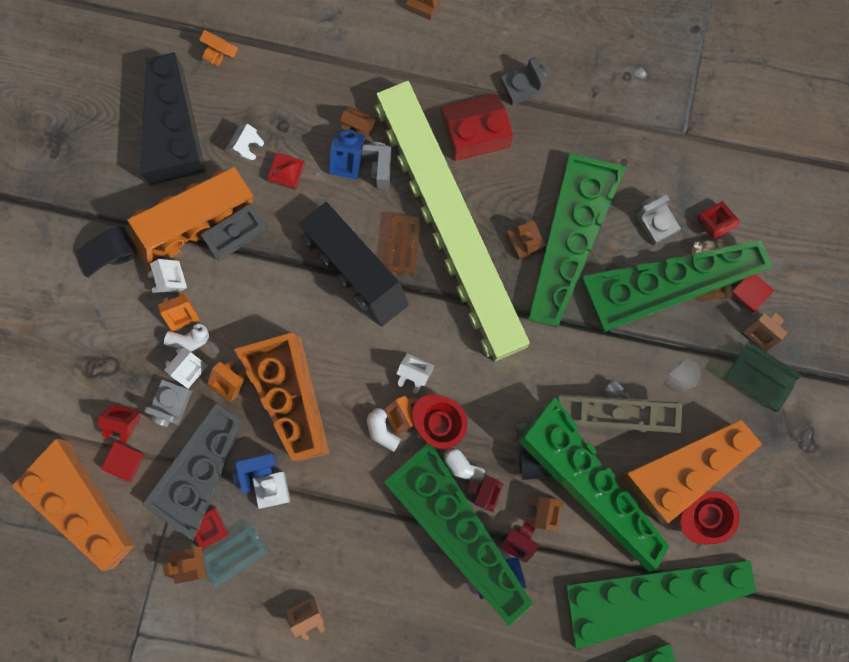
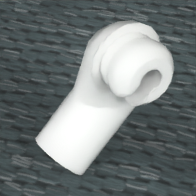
[164,324,209,352]
[366,408,401,452]
[442,448,485,483]

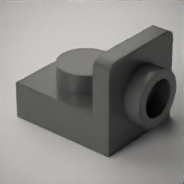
[500,57,548,106]

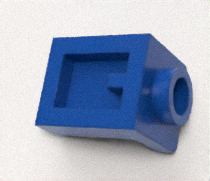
[329,130,365,179]
[233,453,279,493]

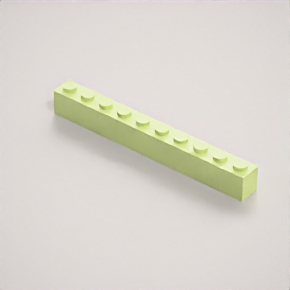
[374,80,530,362]

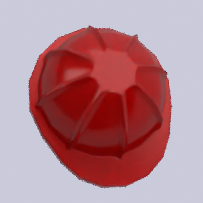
[411,394,467,449]
[680,491,740,545]

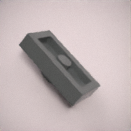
[201,203,268,261]

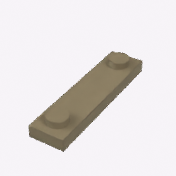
[557,394,682,433]

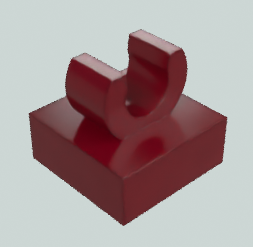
[465,475,504,513]
[499,522,539,563]

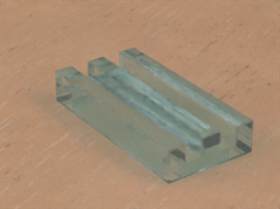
[204,526,270,588]

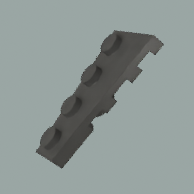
[142,403,243,541]

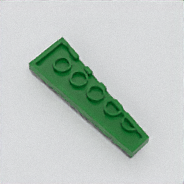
[528,153,626,328]
[581,240,773,333]
[518,397,670,572]
[384,444,534,627]
[565,560,756,649]

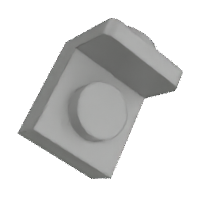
[361,142,392,190]
[636,194,681,245]
[144,380,193,427]

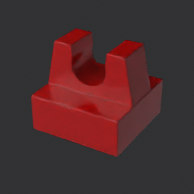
[98,403,141,443]

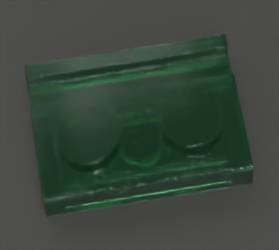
[724,342,801,412]

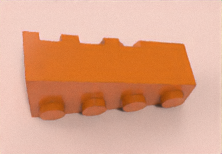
[127,167,253,271]
[234,332,330,462]
[620,420,762,523]
[12,439,135,571]

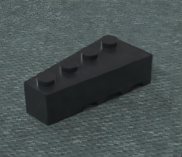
[141,52,206,185]
[299,201,409,327]

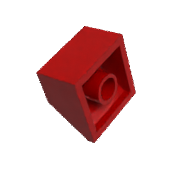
[440,93,513,161]

